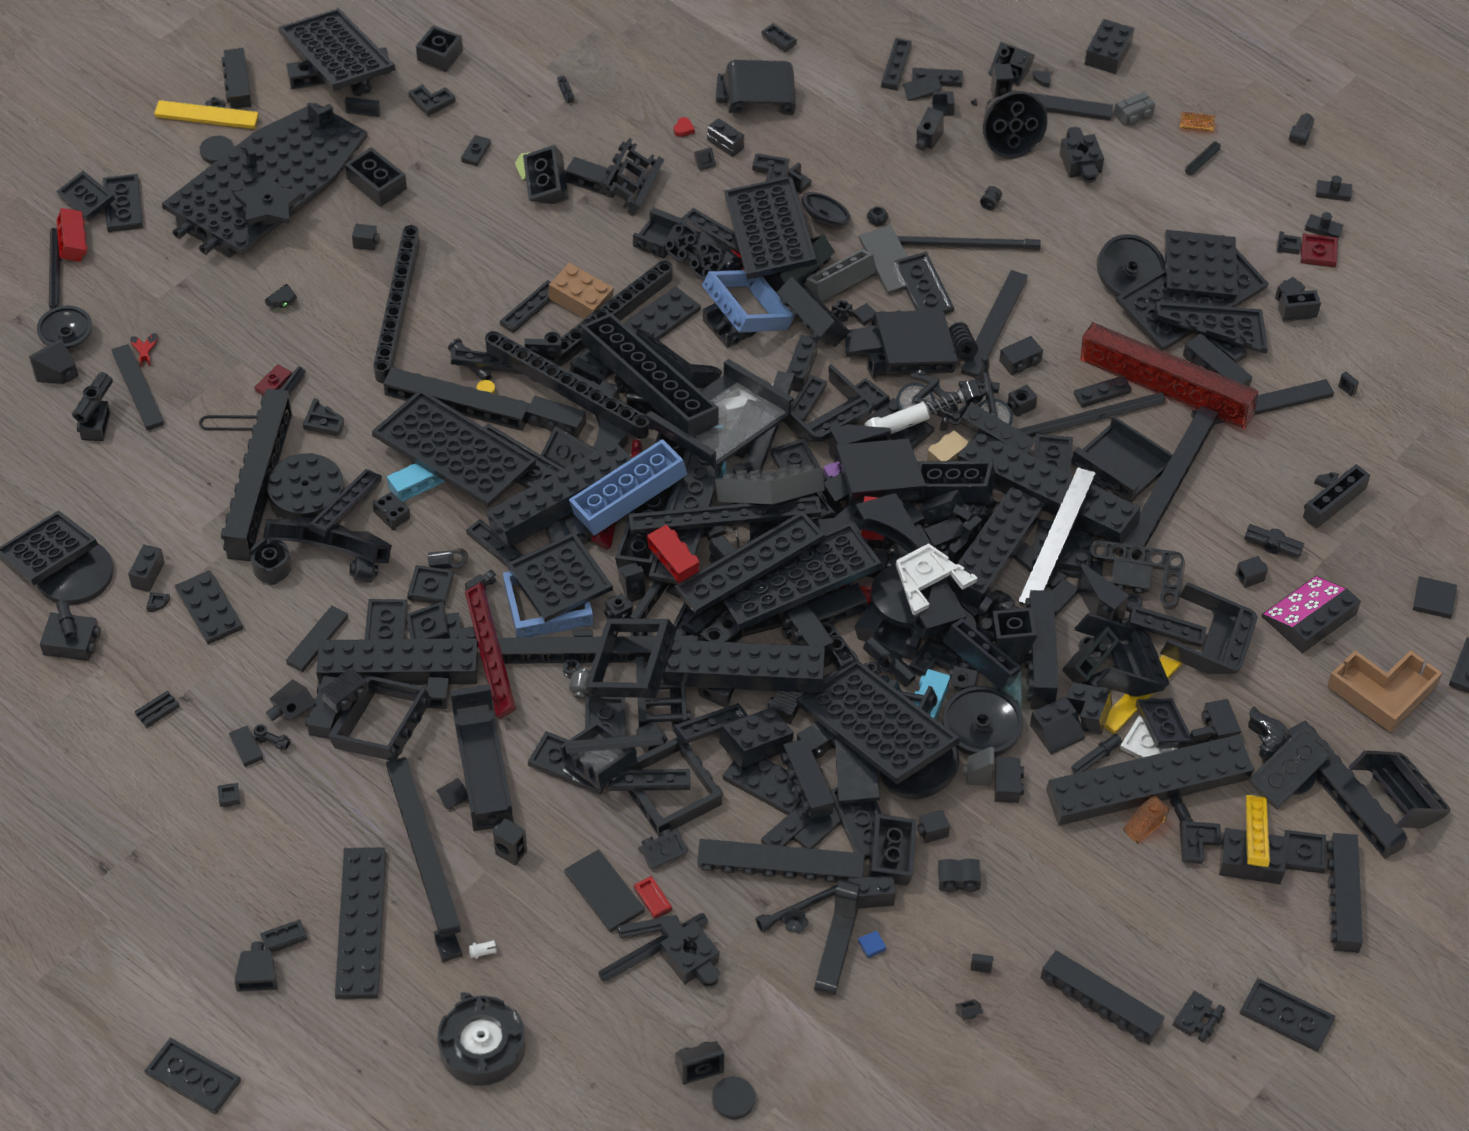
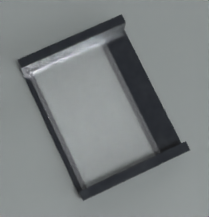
[646,359,794,469]

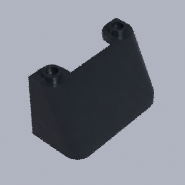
[722,60,796,115]

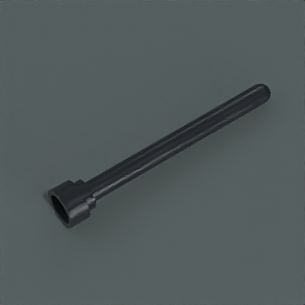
[755,884,838,933]

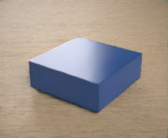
[858,931,886,958]

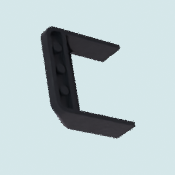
[783,364,873,442]
[1160,582,1257,674]
[1075,613,1169,697]
[1349,750,1451,828]

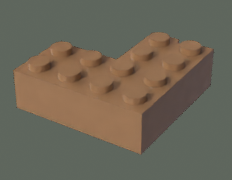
[1327,650,1442,733]

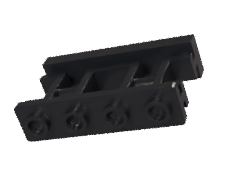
[598,138,664,216]

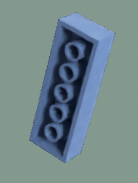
[569,439,688,535]

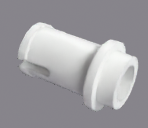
[469,940,496,959]

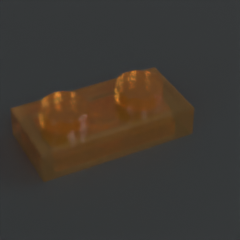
[1179,111,1215,132]

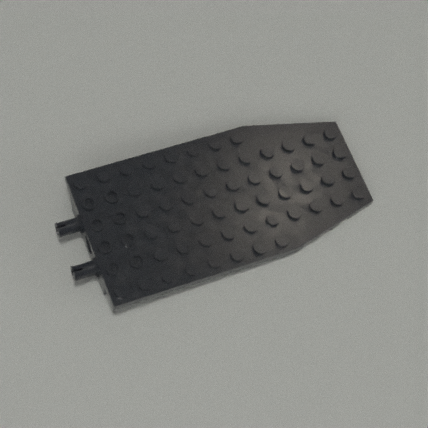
[162,103,367,258]

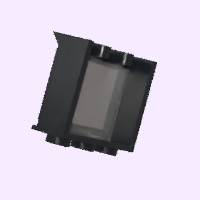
[560,721,638,791]

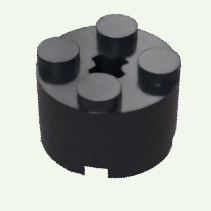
[250,539,292,585]

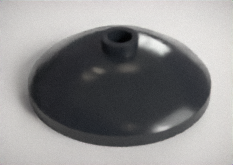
[801,192,850,226]
[37,306,92,349]

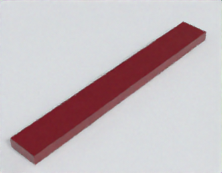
[465,583,516,719]

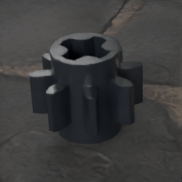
[831,300,853,322]

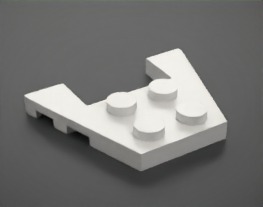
[896,544,977,615]

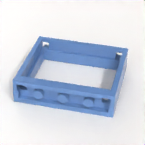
[702,270,795,332]
[503,571,593,637]

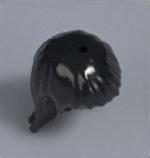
[1248,706,1290,760]

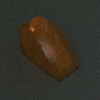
[1123,795,1169,844]

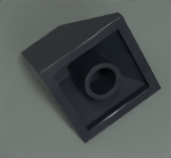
[29,339,78,384]

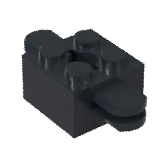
[1060,127,1104,183]
[660,916,720,988]

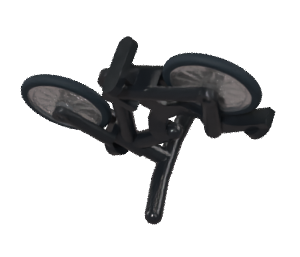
[896,355,1013,431]

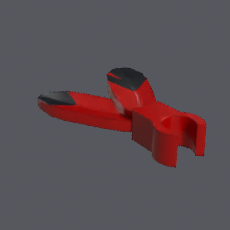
[130,333,158,367]

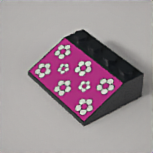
[1261,576,1361,654]

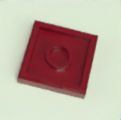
[1300,234,1338,268]

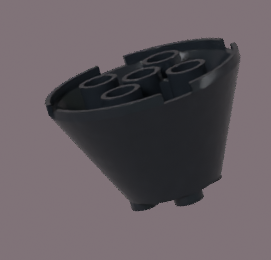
[983,91,1048,158]

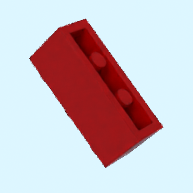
[56,208,88,262]
[647,525,700,583]

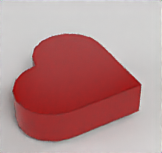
[674,117,695,137]

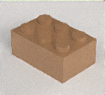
[548,262,614,319]

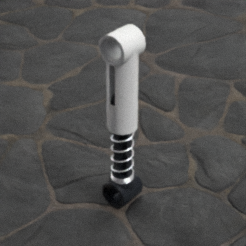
[864,380,983,434]

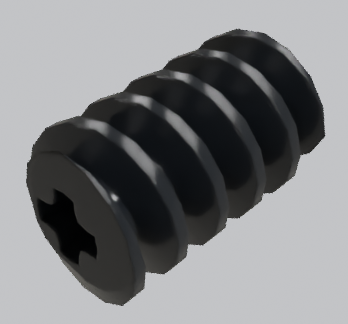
[949,322,978,359]

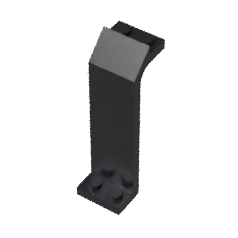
[450,684,513,831]

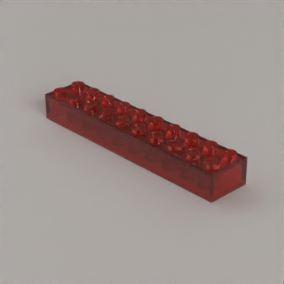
[1080,322,1259,429]

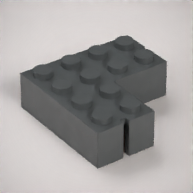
[715,464,824,504]

